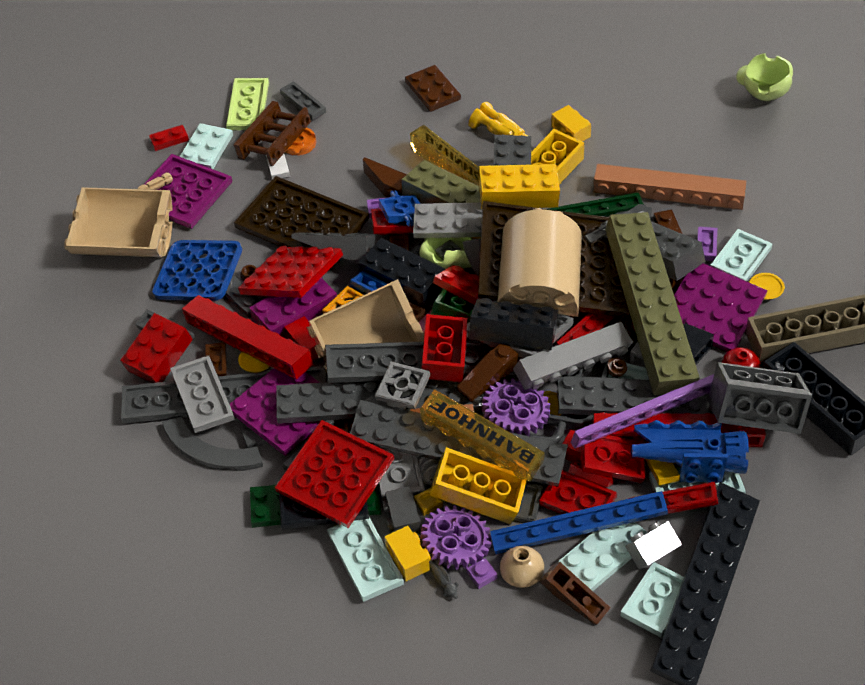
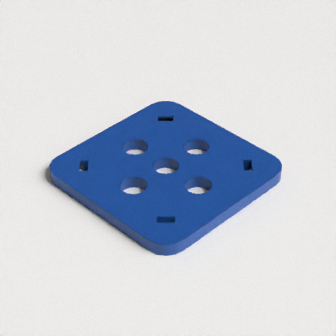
[153,240,242,301]

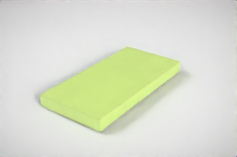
[226,78,269,130]

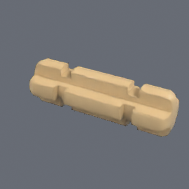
[138,173,173,190]

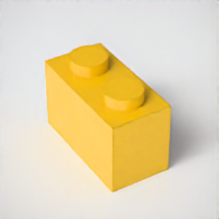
[551,105,591,142]
[384,526,431,581]

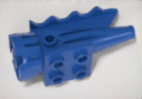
[631,420,749,483]

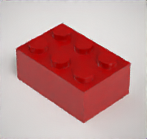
[120,313,193,383]
[421,314,467,382]

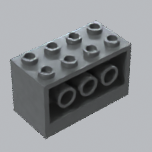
[708,362,812,434]

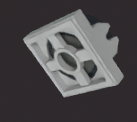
[375,362,430,410]

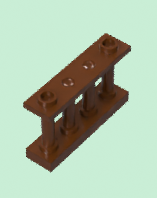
[233,101,311,166]

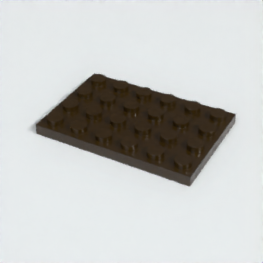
[234,176,369,248]

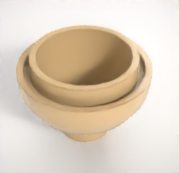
[500,546,544,588]

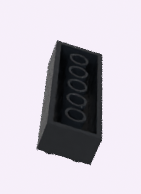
[763,342,865,456]

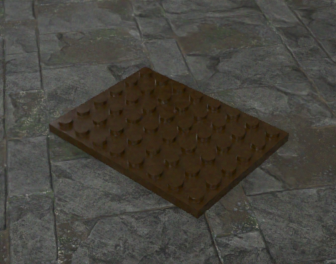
[478,201,631,318]

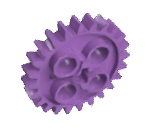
[482,378,550,436]
[420,505,491,570]

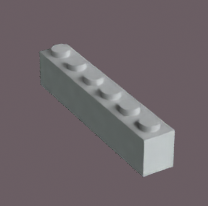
[513,322,633,390]

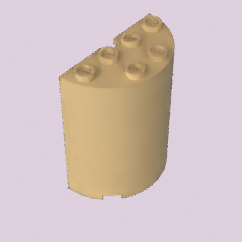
[64,187,173,257]
[497,208,582,317]
[307,279,424,374]

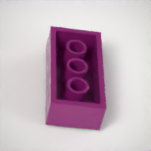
[249,277,337,338]

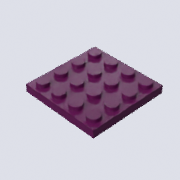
[144,154,233,229]
[674,263,768,352]
[229,368,321,456]

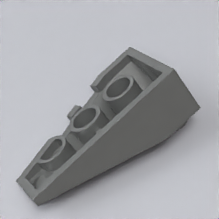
[292,233,376,263]

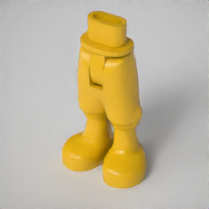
[468,102,528,136]

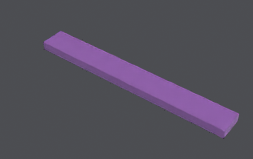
[570,374,714,448]

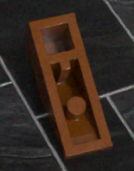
[363,157,407,197]
[457,344,518,402]
[539,562,611,625]

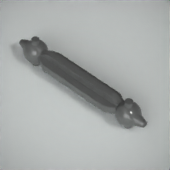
[412,531,459,599]

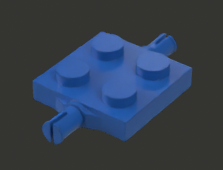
[379,190,420,227]

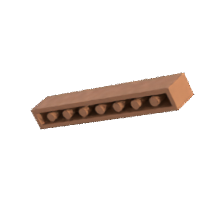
[593,164,746,210]

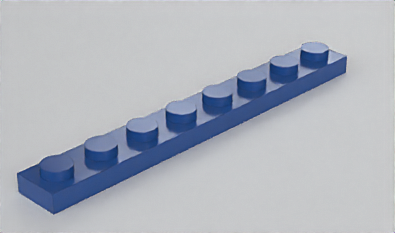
[490,491,668,555]

